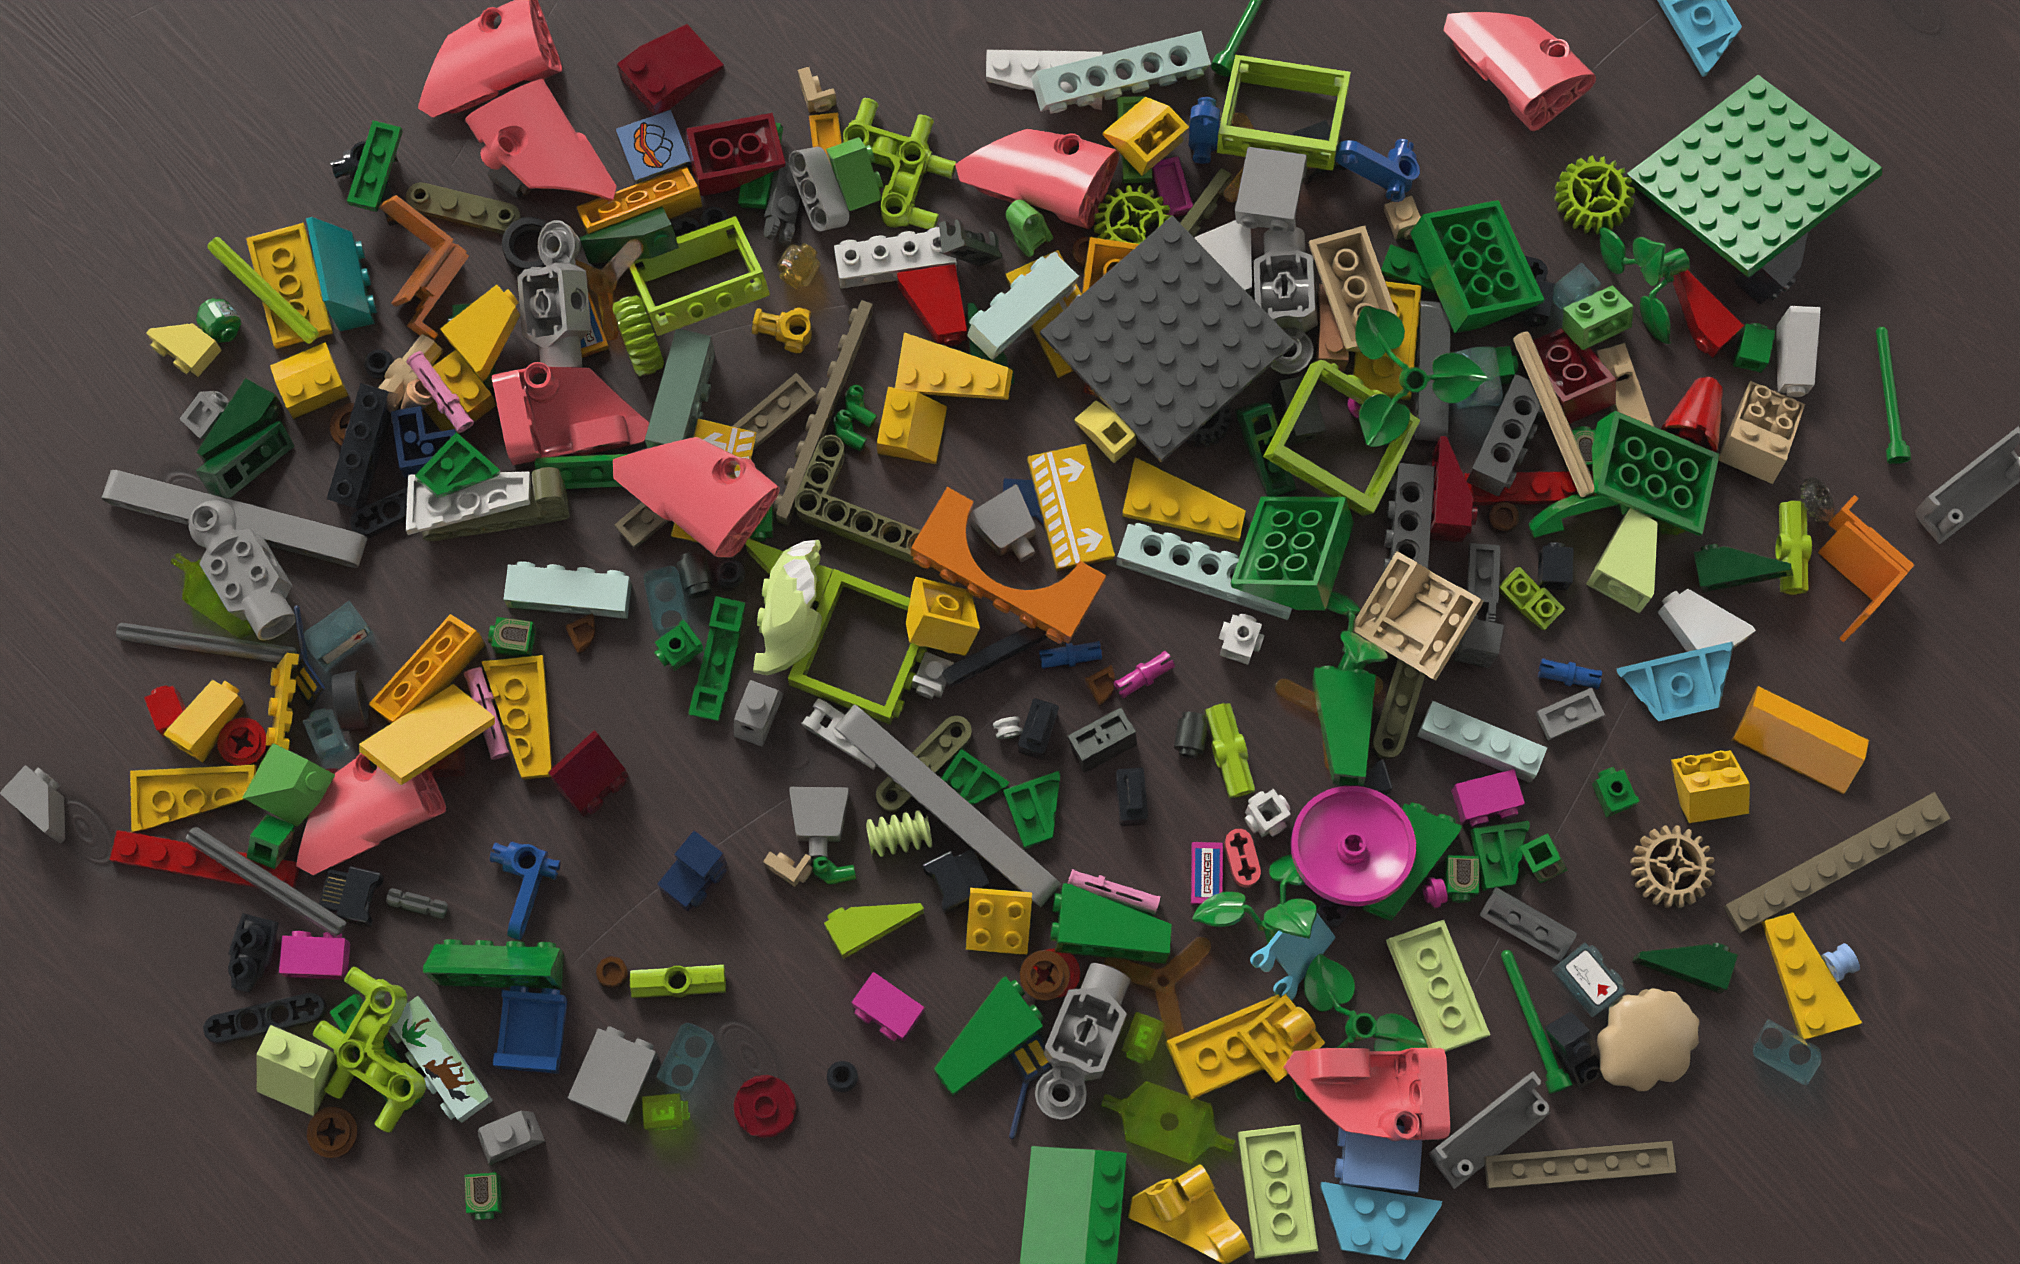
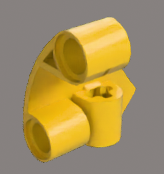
[1128,1164,1251,1264]

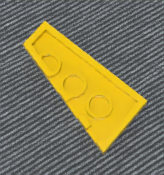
[1761,913,1862,1041]

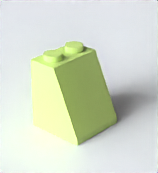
[1586,508,1658,613]
[257,1025,338,1116]

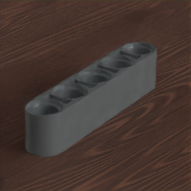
[1415,301,1450,441]

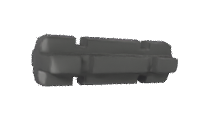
[386,888,448,919]

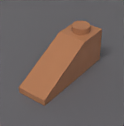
[1315,284,1349,372]

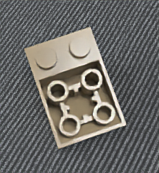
[1718,381,1805,484]

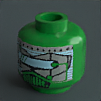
[196,298,241,343]

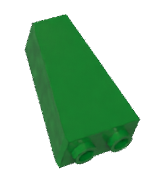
[1312,666,1376,787]
[1362,802,1462,921]
[1051,883,1172,964]
[934,976,1044,1097]

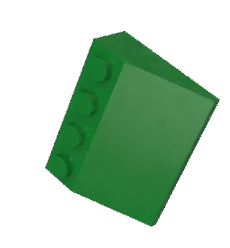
[1410,200,1545,333]
[1592,411,1719,536]
[1230,497,1354,610]
[423,939,564,989]
[1020,1146,1127,1264]

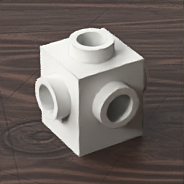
[1219,614,1265,665]
[1245,789,1291,837]

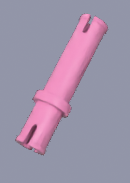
[406,351,474,433]
[464,667,510,760]
[1068,869,1161,915]

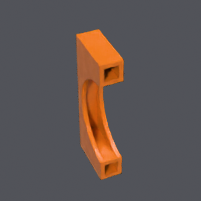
[911,487,1106,644]

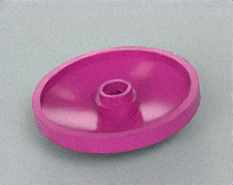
[1291,786,1416,906]

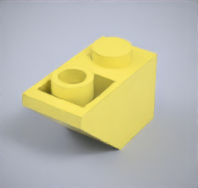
[147,323,222,377]
[1074,401,1136,463]

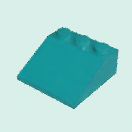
[306,217,377,331]

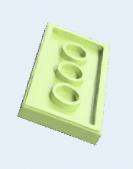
[1386,920,1490,1052]
[1237,1125,1318,1259]

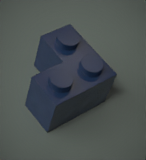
[391,406,456,478]
[657,831,727,912]

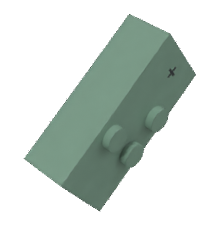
[645,328,715,449]

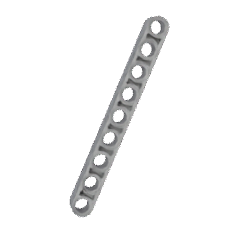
[101,470,367,568]
[834,704,1061,907]

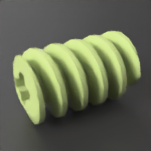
[866,810,932,857]

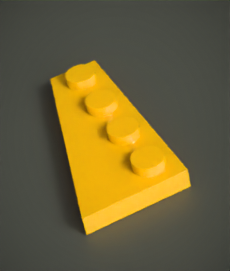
[895,333,1013,400]
[1122,457,1246,542]
[266,653,299,750]
[482,655,553,780]
[130,765,257,833]

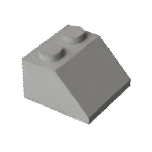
[0,765,65,844]

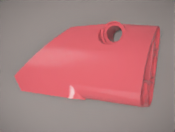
[418,0,562,118]
[1443,12,1596,131]
[465,79,617,201]
[955,129,1119,229]
[492,362,649,466]
[613,437,780,557]
[296,753,446,875]
[1283,1048,1450,1141]

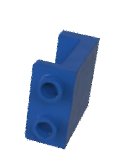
[493,986,568,1074]

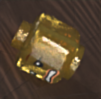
[777,243,821,289]

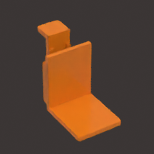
[379,195,469,340]
[1818,495,1914,642]

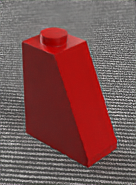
[897,264,967,346]

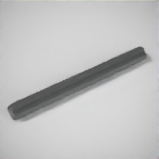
[116,623,297,663]
[185,827,346,936]

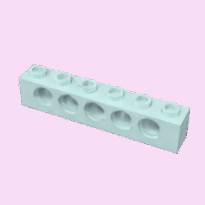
[1031,31,1211,113]
[1116,523,1292,620]

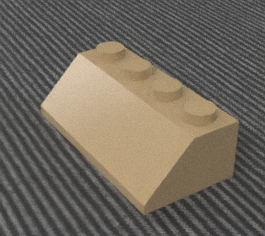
[1308,226,1397,352]

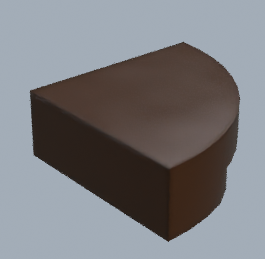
[565,613,596,655]
[1085,665,1115,707]

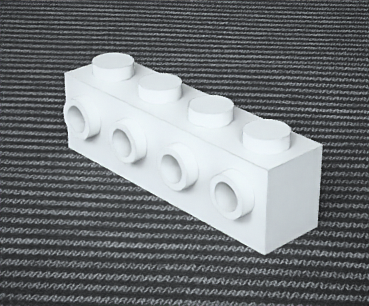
[834,227,957,289]

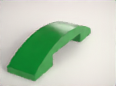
[1528,493,1635,537]
[689,596,746,721]

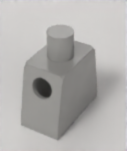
[968,484,1036,562]
[734,680,784,747]
[789,787,849,858]
[478,1111,545,1165]

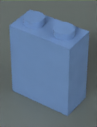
[1335,1125,1422,1194]

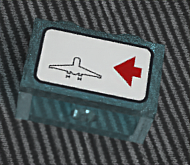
[304,600,373,668]
[1552,942,1626,1017]

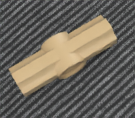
[379,334,443,411]

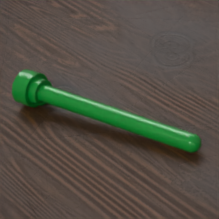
[1210,0,1263,77]
[1876,327,1911,464]
[1501,950,1572,1094]

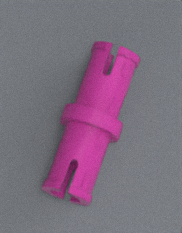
[1114,651,1175,698]

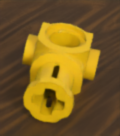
[752,308,812,353]

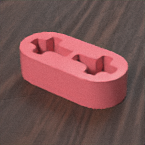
[1224,829,1261,888]

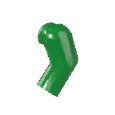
[844,385,877,428]
[833,410,867,452]
[812,856,856,884]

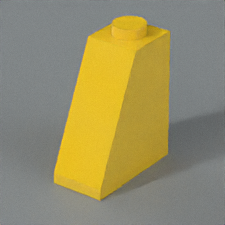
[440,285,520,382]
[163,680,244,763]

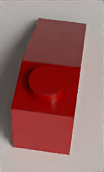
[1673,270,1744,358]

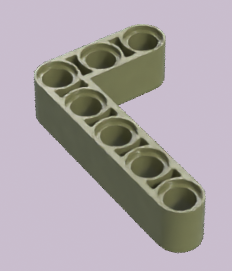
[794,435,921,565]
[422,467,570,541]

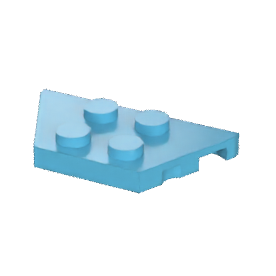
[1657,0,1742,77]
[1617,641,1734,721]
[1320,1182,1442,1260]

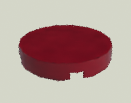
[733,1075,796,1138]

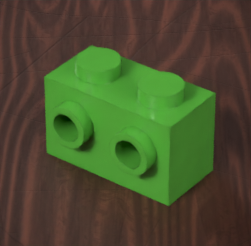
[826,137,883,211]
[1562,285,1633,350]

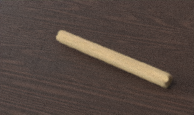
[1513,332,1594,497]

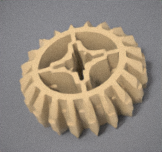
[1630,825,1715,908]

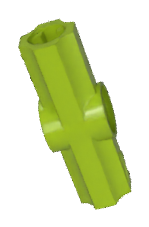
[1775,501,1812,595]
[1205,703,1255,798]
[630,965,726,999]

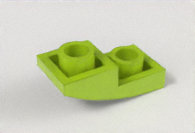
[1499,567,1565,630]

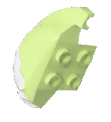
[753,540,822,676]

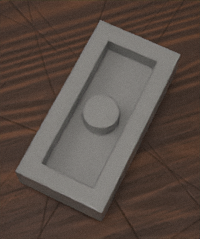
[1535,688,1605,741]

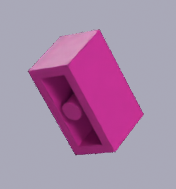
[1451,769,1525,827]
[279,931,350,980]
[852,972,925,1042]

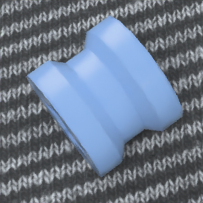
[1821,943,1860,982]

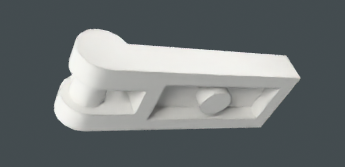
[802,698,877,770]

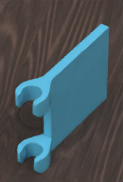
[1250,913,1336,1000]

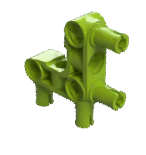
[843,98,957,230]
[313,967,426,1133]

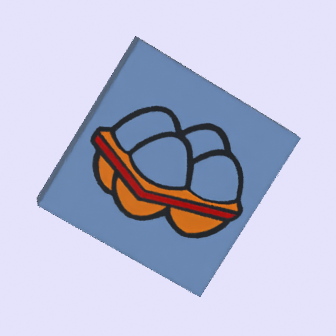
[616,110,691,184]

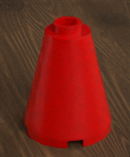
[1661,377,1723,452]

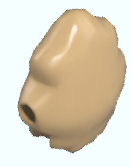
[1597,988,1699,1091]

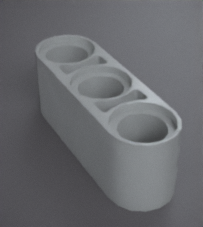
[789,147,849,231]

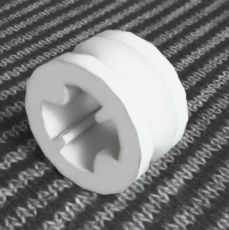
[993,716,1023,739]

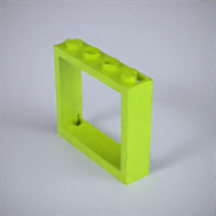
[1217,55,1351,170]
[626,216,770,336]
[1263,360,1420,516]
[788,569,927,725]

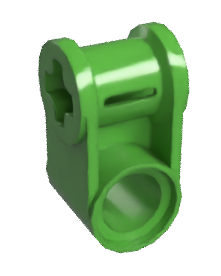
[1006,200,1053,257]

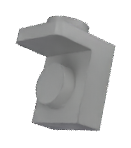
[180,391,229,439]

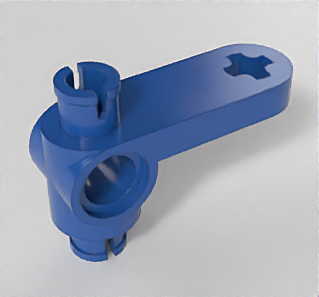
[1188,97,1221,164]
[1335,139,1420,202]
[490,842,561,940]

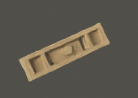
[1595,343,1654,426]

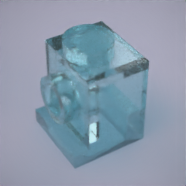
[1553,262,1601,310]
[303,708,351,760]

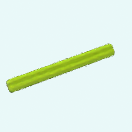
[207,237,319,344]

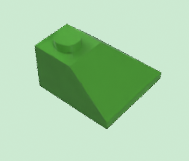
[242,743,335,827]

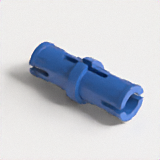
[1039,641,1102,669]
[1538,658,1602,690]

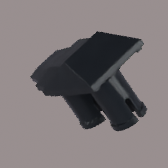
[228,913,279,993]

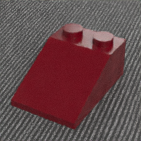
[617,24,724,115]
[686,112,786,197]
[1533,328,1616,424]
[1430,436,1477,542]
[548,730,629,817]

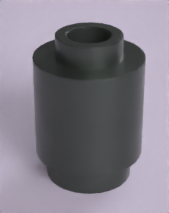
[677,551,713,598]
[1174,712,1208,759]

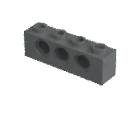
[1466,374,1544,497]
[1382,463,1435,574]

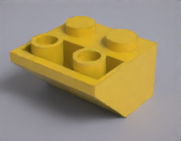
[1102,97,1189,176]
[1671,750,1750,823]

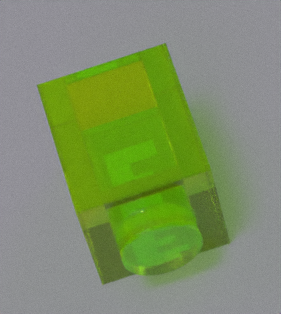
[1122,1012,1165,1063]
[642,1093,690,1131]

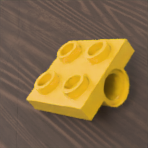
[966,888,1032,955]
[1237,994,1325,1083]

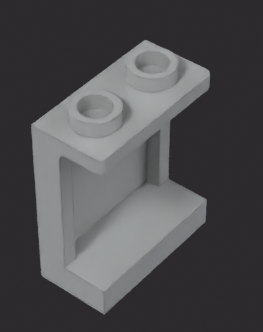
[1235,147,1307,233]
[568,1026,658,1125]

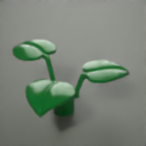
[1599,227,1690,344]
[1355,305,1487,447]
[1326,590,1388,671]
[1193,854,1317,944]
[1292,954,1428,1102]

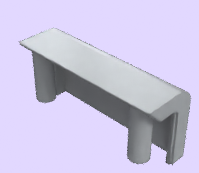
[1915,426,2020,544]
[1428,1071,1551,1189]

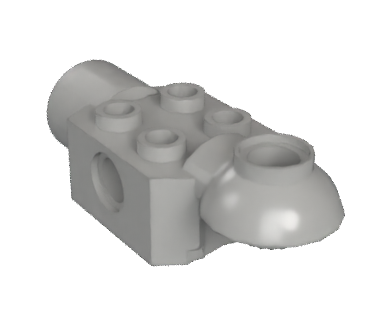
[517,220,591,368]
[1254,227,1318,374]
[189,500,296,640]
[1035,963,1131,1120]

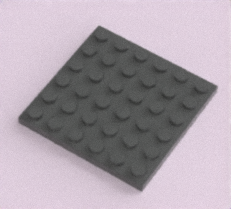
[1040,215,1294,462]

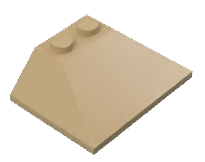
[1353,551,1484,681]

